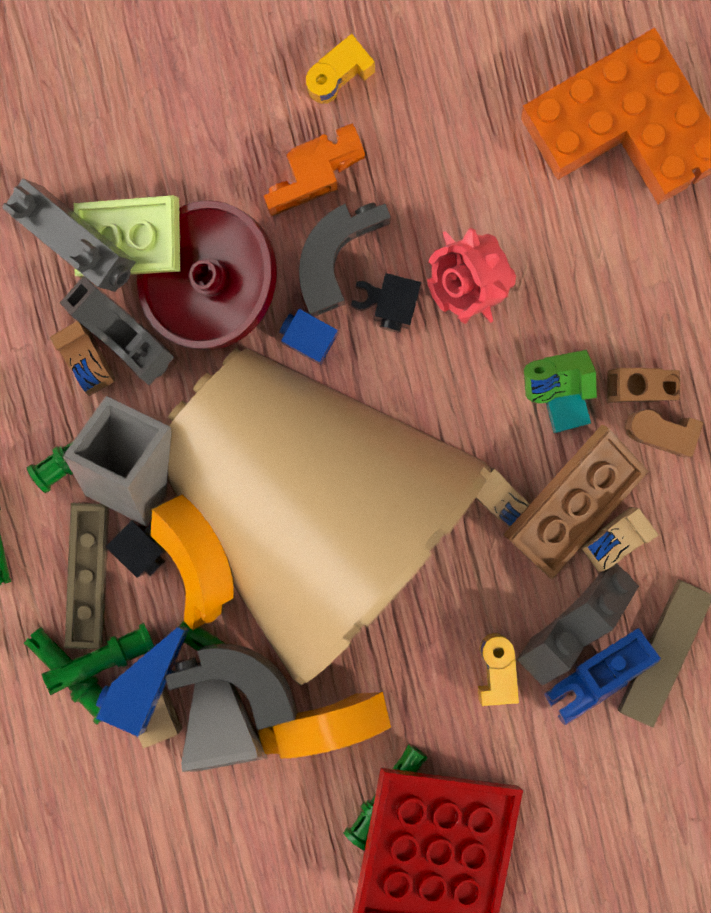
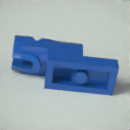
[545,628,661,725]

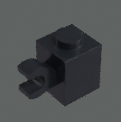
[351,273,421,333]
[106,520,166,578]

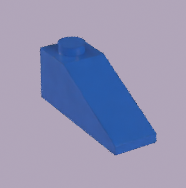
[96,626,190,737]

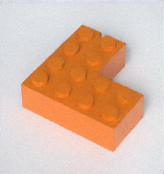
[521,27,711,205]

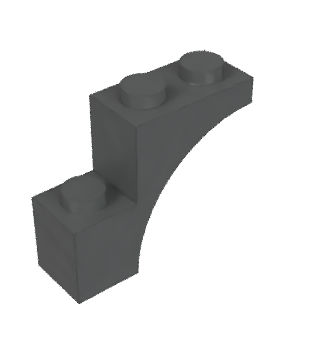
[517,564,639,686]

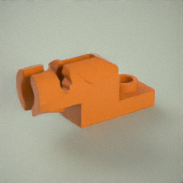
[263,123,365,217]

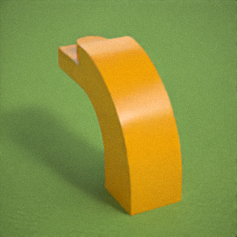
[151,494,234,630]
[258,692,391,759]

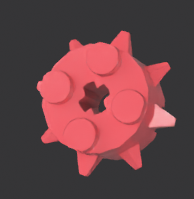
[427,228,516,324]

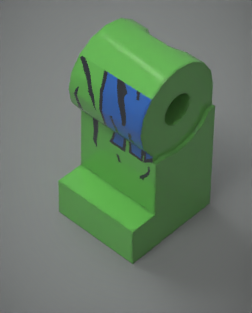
[524,350,597,403]

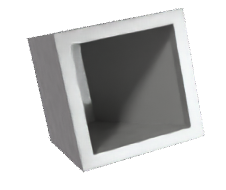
[63,396,171,526]

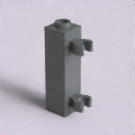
[2,178,136,292]

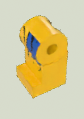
[306,33,375,104]
[478,633,519,706]

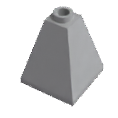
[181,679,267,772]

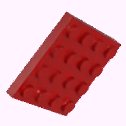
[353,768,523,913]

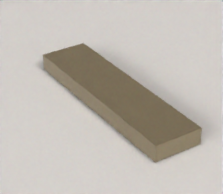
[65,502,109,649]
[617,579,711,728]

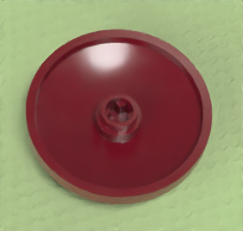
[137,200,277,350]

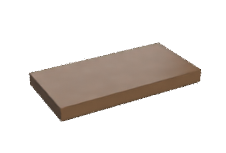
[503,424,649,579]

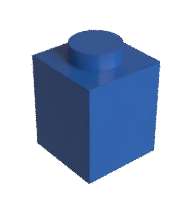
[279,309,338,365]

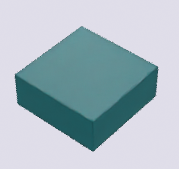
[546,394,591,433]

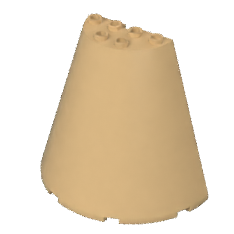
[167,348,492,686]

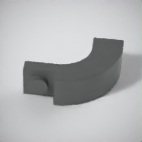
[299,203,391,317]
[60,276,174,386]
[165,643,298,730]

